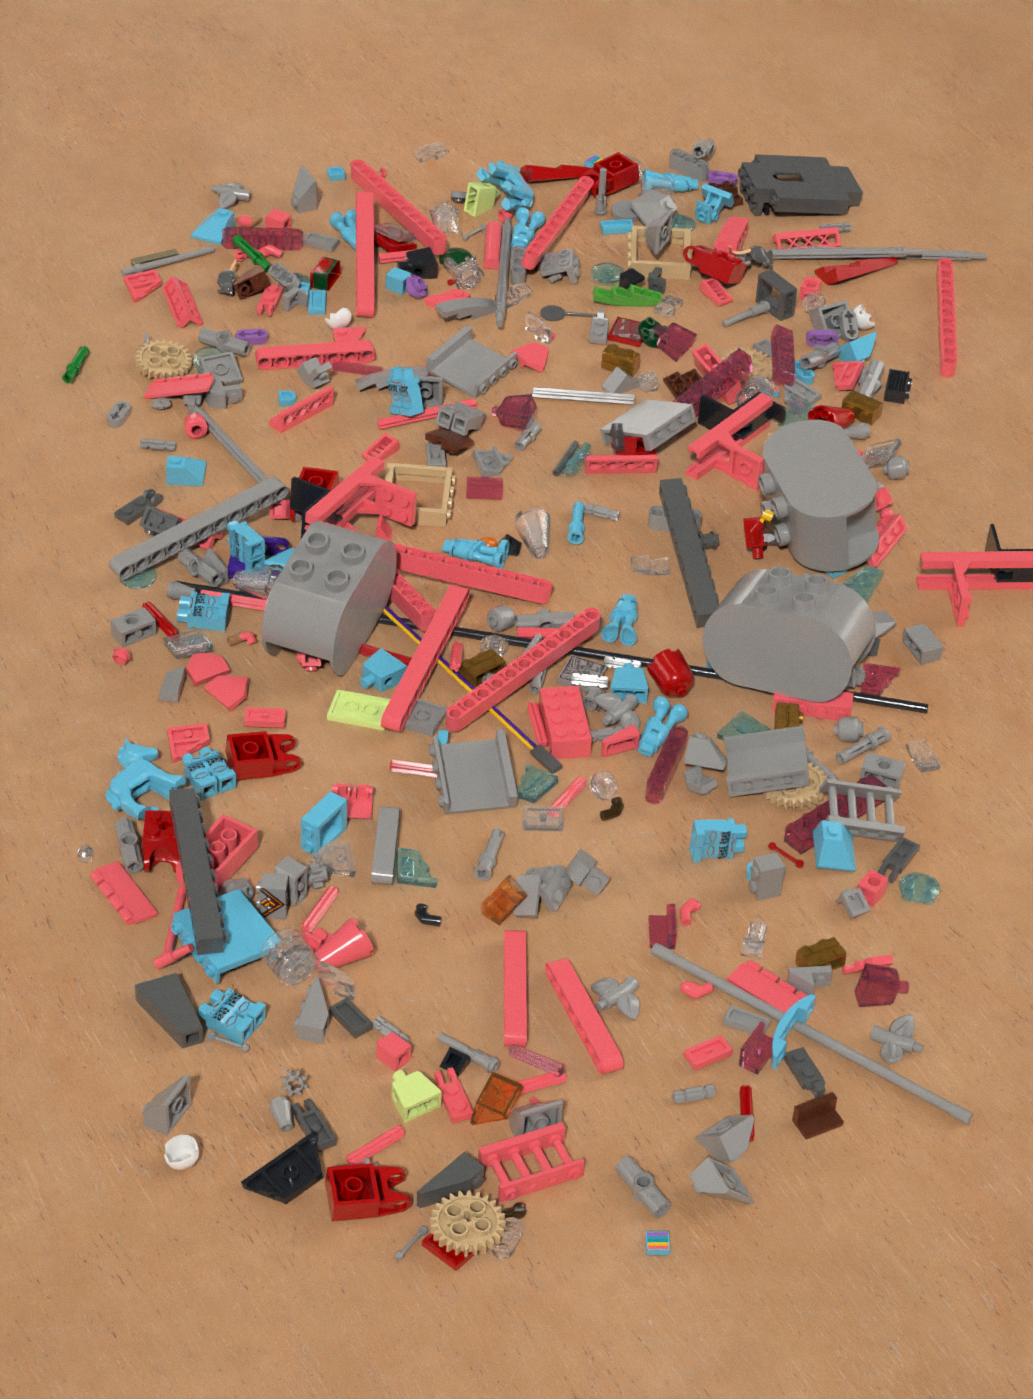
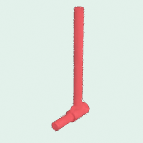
[154,885,194,969]

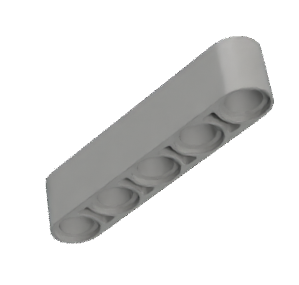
[371,806,400,885]

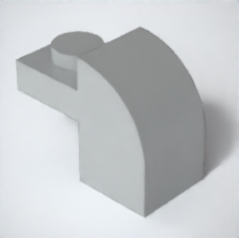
[296,357,332,388]
[203,378,242,409]
[566,849,610,896]

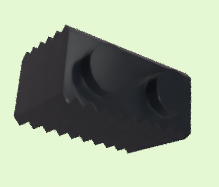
[884,368,912,404]

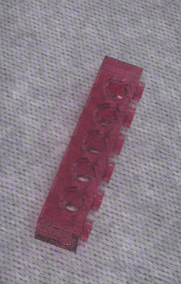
[673,348,754,417]
[784,774,887,855]

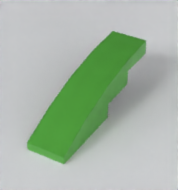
[592,284,663,307]

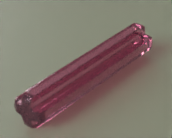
[332,360,383,375]
[508,1044,565,1077]

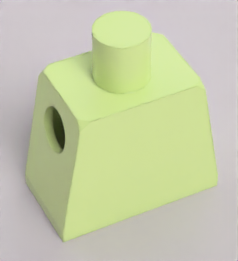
[464,181,500,217]
[391,1070,442,1123]

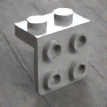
[540,248,581,284]
[525,865,573,912]

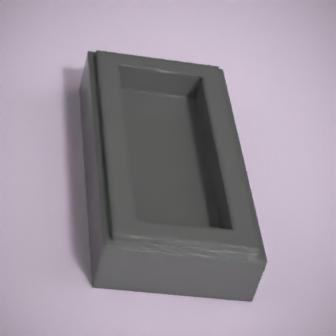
[329,998,373,1039]

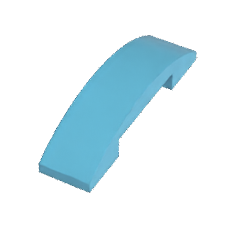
[771,994,816,1070]

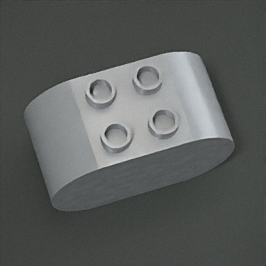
[758,420,879,572]
[262,520,396,676]
[703,566,876,702]

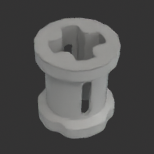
[582,685,601,711]

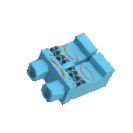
[386,366,424,416]
[227,520,266,575]
[177,591,230,631]
[182,746,236,800]
[689,818,747,863]
[198,988,266,1045]

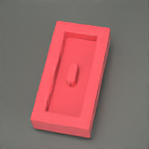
[244,707,285,728]
[683,1035,733,1071]

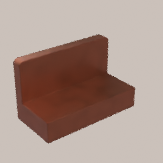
[792,1092,844,1139]

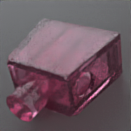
[653,323,697,362]
[492,394,537,430]
[854,963,909,1007]

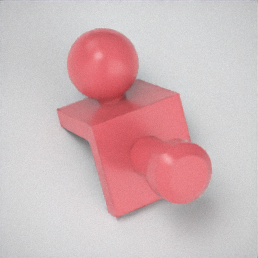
[875,486,893,518]

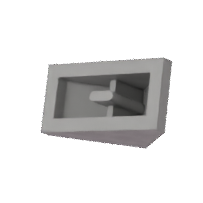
[602,367,640,394]

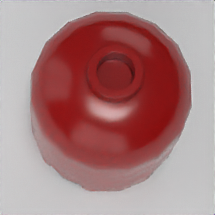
[647,648,694,698]

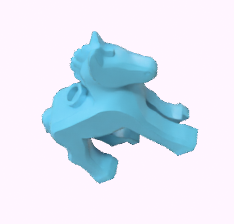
[476,160,534,211]
[105,738,186,820]

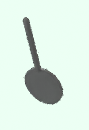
[540,305,597,321]

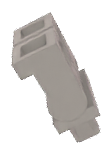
[435,402,486,436]

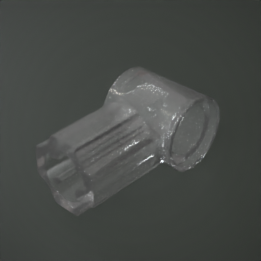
[740,919,768,960]

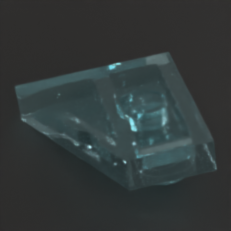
[777,394,817,426]
[561,442,591,477]
[717,711,772,740]
[517,764,558,804]
[396,848,438,888]

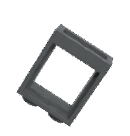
[755,269,797,321]

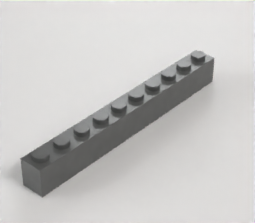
[659,478,719,628]
[169,788,227,955]

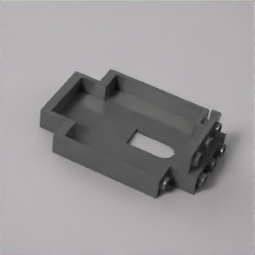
[738,154,863,216]

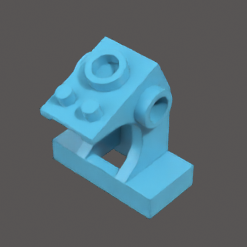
[695,183,734,225]

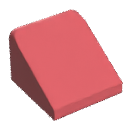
[270,500,290,519]
[376,515,393,541]

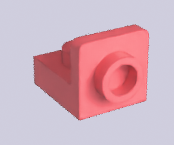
[303,927,332,953]

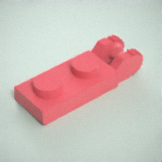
[257,284,283,316]
[434,1068,474,1123]

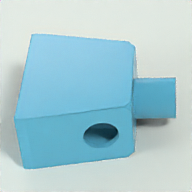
[359,648,407,692]
[610,663,648,703]

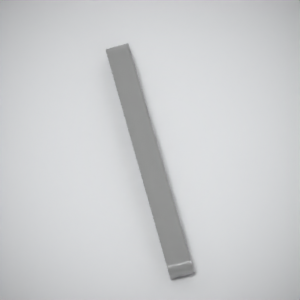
[109,476,289,580]

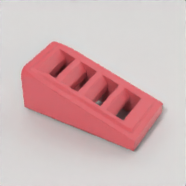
[699,278,733,306]
[361,433,400,460]
[601,725,640,757]

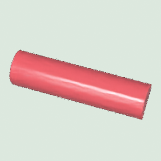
[483,221,502,269]

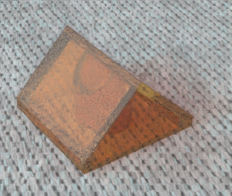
[481,874,528,926]
[470,1071,524,1125]

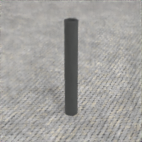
[552,440,579,476]

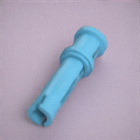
[567,501,585,545]

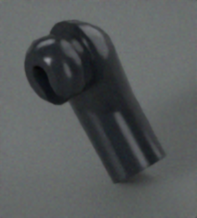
[414,903,442,927]

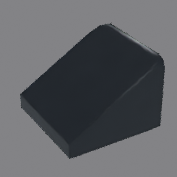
[499,534,522,556]
[439,1047,471,1076]

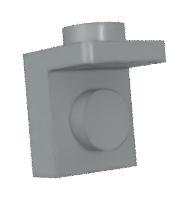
[836,888,871,919]

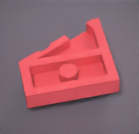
[123,269,161,303]
[425,288,470,308]
[333,327,366,342]
[832,361,864,390]
[167,723,210,763]
[842,955,893,975]

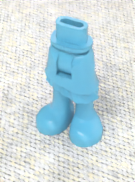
[642,170,698,193]
[511,207,546,250]
[329,209,356,251]
[442,538,509,569]
[601,594,638,646]
[637,696,688,757]

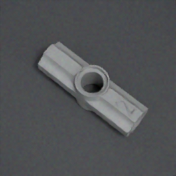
[691,138,717,159]
[198,327,251,357]
[799,342,841,370]
[857,359,885,398]
[177,549,224,587]
[515,609,574,631]
[114,817,143,874]
[615,1156,671,1218]

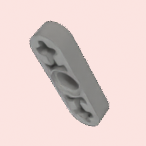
[268,263,300,291]

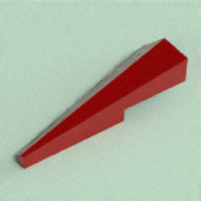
[520,164,590,183]
[814,257,898,285]

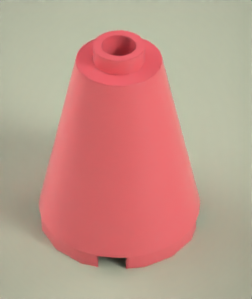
[312,918,374,972]

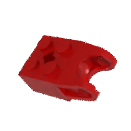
[578,152,639,197]
[683,245,747,284]
[290,467,340,522]
[225,731,302,780]
[142,810,180,873]
[325,1163,412,1222]

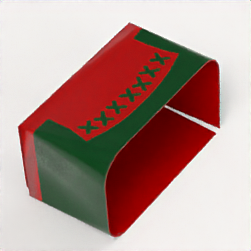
[310,256,341,291]

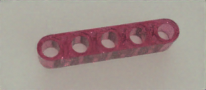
[222,227,303,251]
[771,324,795,386]
[645,726,688,804]

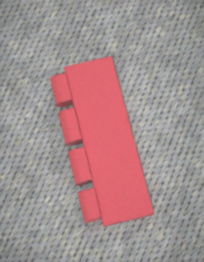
[144,372,214,399]
[90,861,158,924]
[727,960,808,1013]

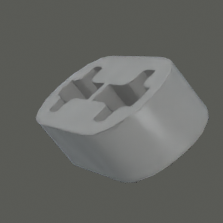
[839,309,859,342]
[107,401,131,428]

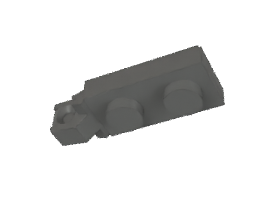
[783,1047,826,1098]

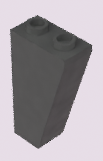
[135,973,203,1049]

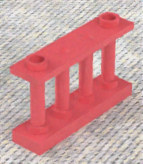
[478,1122,585,1203]

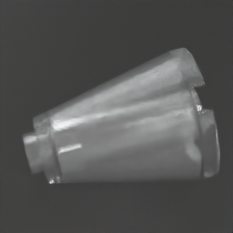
[514,507,550,559]
[232,564,283,600]

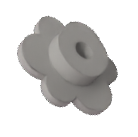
[151,397,171,410]

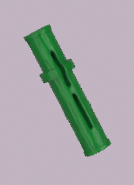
[232,234,272,273]
[62,346,90,383]

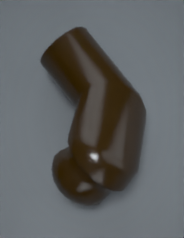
[600,797,624,821]
[501,1202,527,1221]

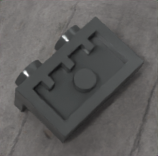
[139,505,181,536]

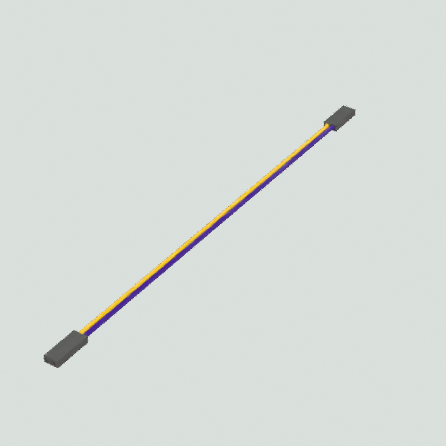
[383,605,562,774]

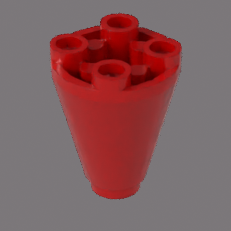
[808,405,855,429]

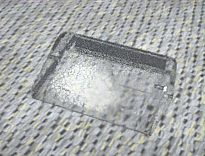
[522,806,564,831]

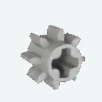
[307,863,328,889]
[280,1068,308,1097]

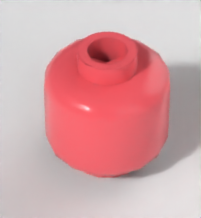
[184,413,208,439]

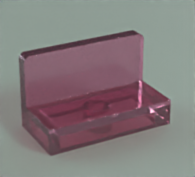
[466,477,503,500]
[648,904,677,949]
[738,1021,773,1075]

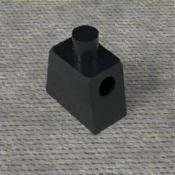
[397,247,438,279]

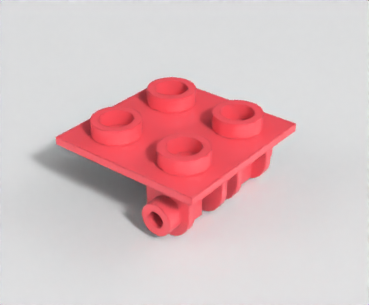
[332,783,373,819]

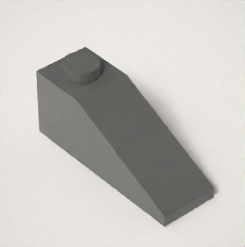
[417,1152,484,1208]

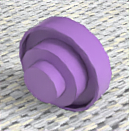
[406,275,428,299]

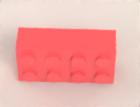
[539,686,592,759]
[176,814,258,890]

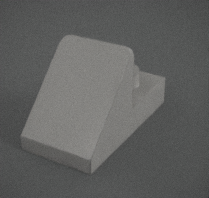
[787,966,832,995]

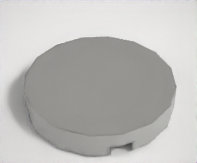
[611,200,640,222]

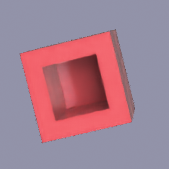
[265,209,291,236]
[376,1032,411,1072]

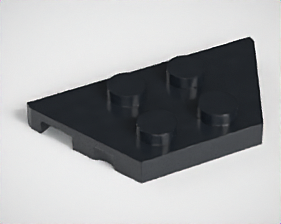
[241,1132,323,1204]

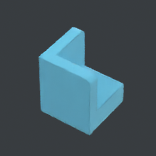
[385,267,412,295]

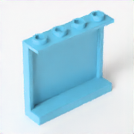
[171,889,284,984]

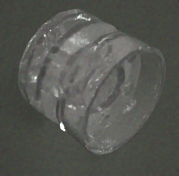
[261,928,318,986]

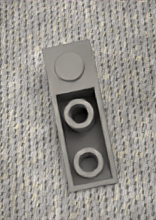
[294,977,329,1044]

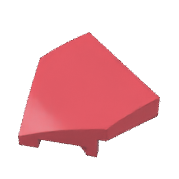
[510,342,549,372]
[186,652,230,686]
[204,675,249,711]

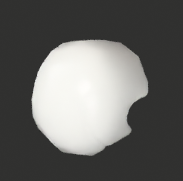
[853,304,875,330]
[324,308,351,329]
[164,1134,199,1170]

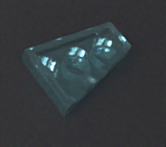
[842,565,884,604]

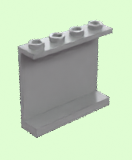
[426,325,517,399]
[600,399,696,451]
[724,726,810,797]
[429,729,518,815]

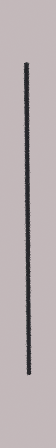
[177,581,928,714]

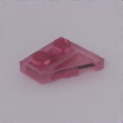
[860,663,901,696]

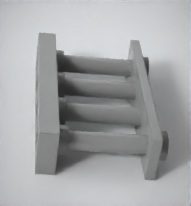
[819,778,905,842]

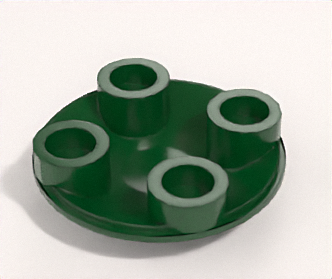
[439,247,472,270]
[638,317,669,348]

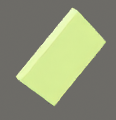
[327,689,390,731]

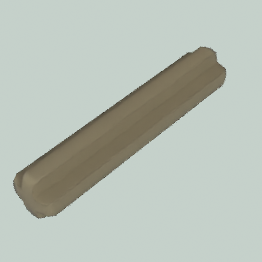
[130,249,178,266]

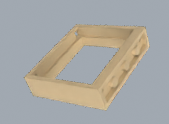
[627,226,691,280]
[383,463,456,527]

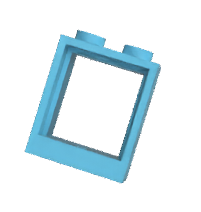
[301,791,347,857]

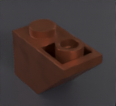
[233,265,270,300]

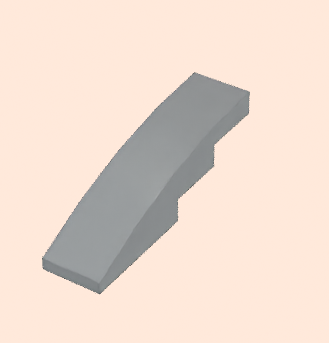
[435,298,496,320]
[355,367,429,390]

